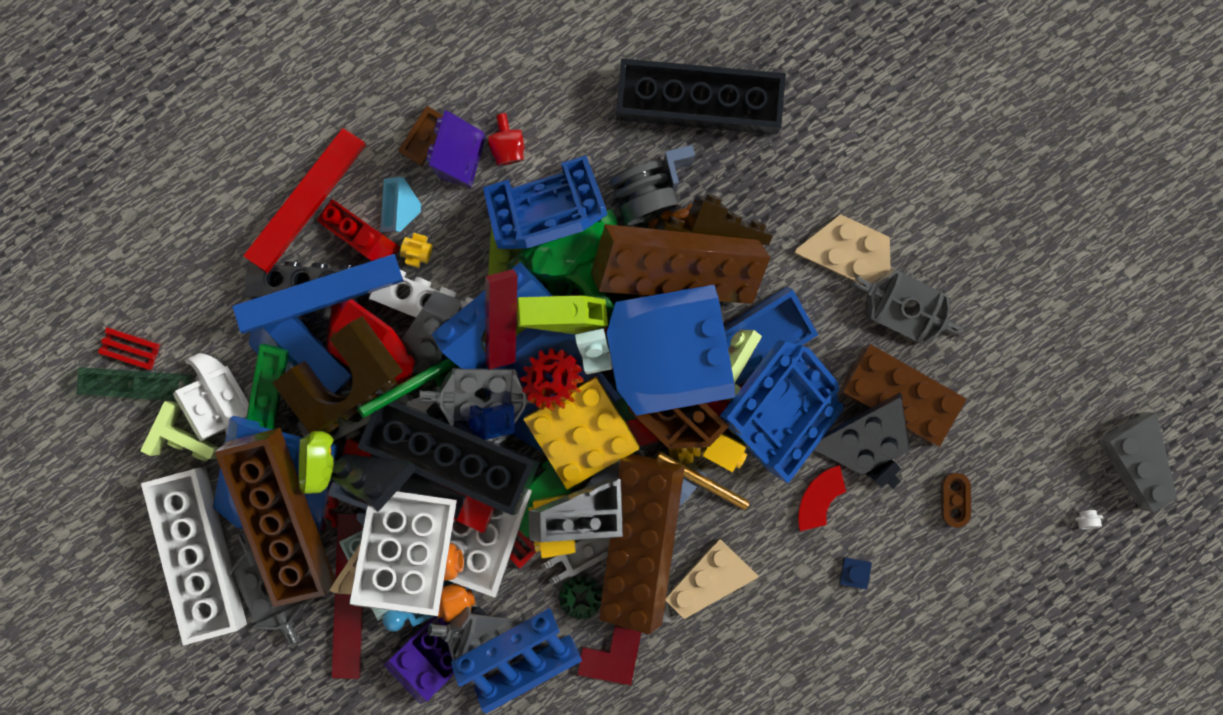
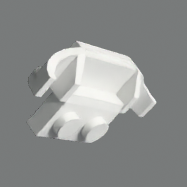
[173,353,249,441]

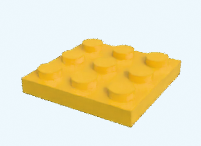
[524,376,639,489]

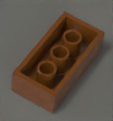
[839,344,967,447]

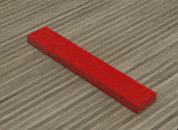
[243,128,366,274]

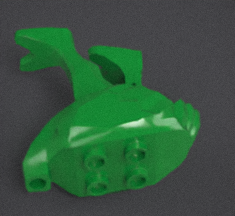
[506,209,617,325]

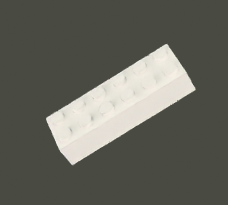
[141,467,247,645]

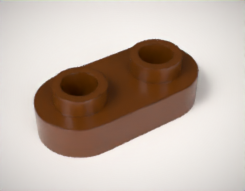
[941,472,971,528]

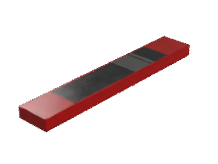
[341,438,495,533]

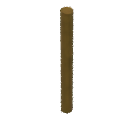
[654,451,750,510]

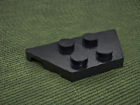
[814,392,909,475]

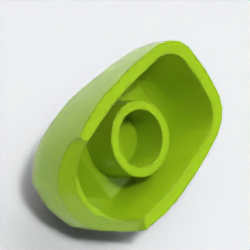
[299,431,334,494]

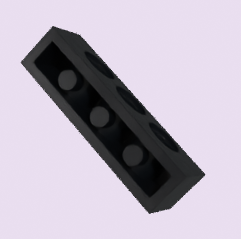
[245,261,361,305]

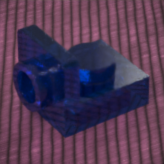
[469,403,515,440]

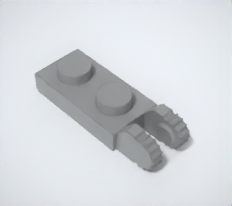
[540,538,610,585]

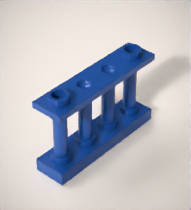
[451,608,582,714]

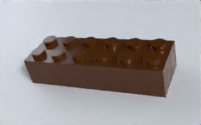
[591,224,771,304]
[215,428,336,607]
[599,454,685,635]

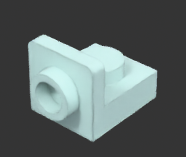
[575,329,612,374]

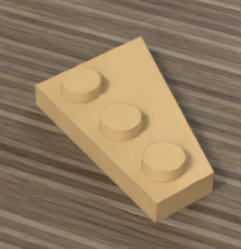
[666,539,759,619]

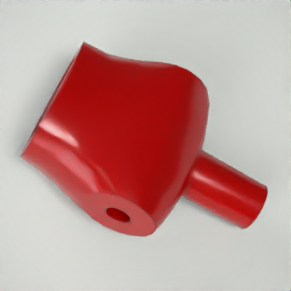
[488,113,525,166]

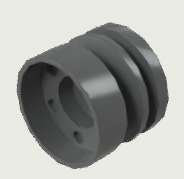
[609,160,679,226]

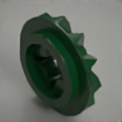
[559,575,602,620]

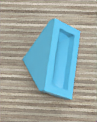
[380,177,421,233]

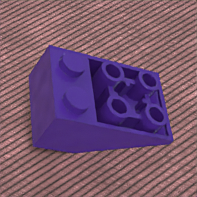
[426,110,486,188]
[383,616,454,705]

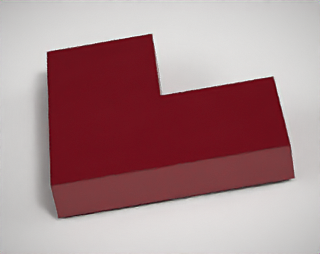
[578,625,641,686]

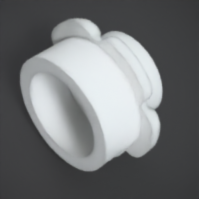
[1075,510,1103,529]

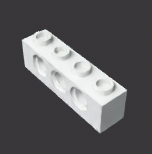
[369,270,474,317]

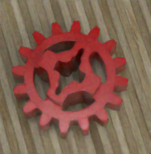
[521,348,583,411]

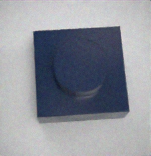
[839,557,872,590]

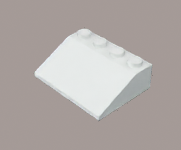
[448,490,532,597]
[350,492,457,616]

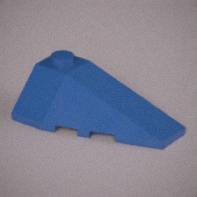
[248,316,353,394]

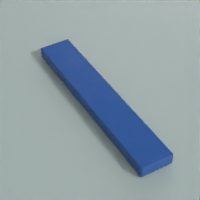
[232,254,404,334]

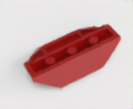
[327,299,415,384]

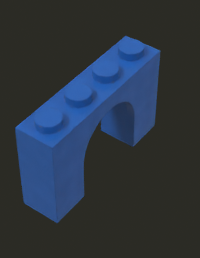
[432,262,553,369]

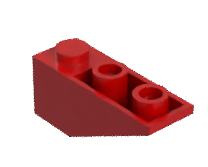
[316,199,400,261]

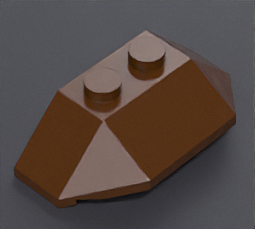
[628,403,729,449]

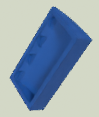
[724,287,818,386]

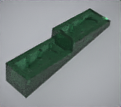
[76,367,192,401]

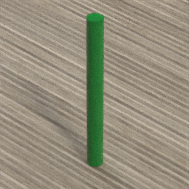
[358,358,457,418]

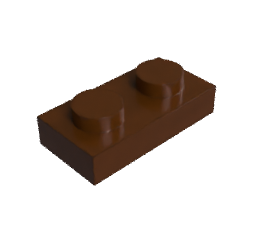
[398,105,443,167]

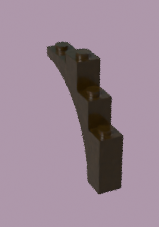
[606,193,773,305]

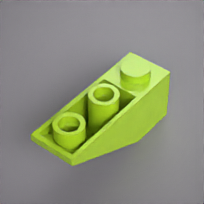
[517,296,608,334]

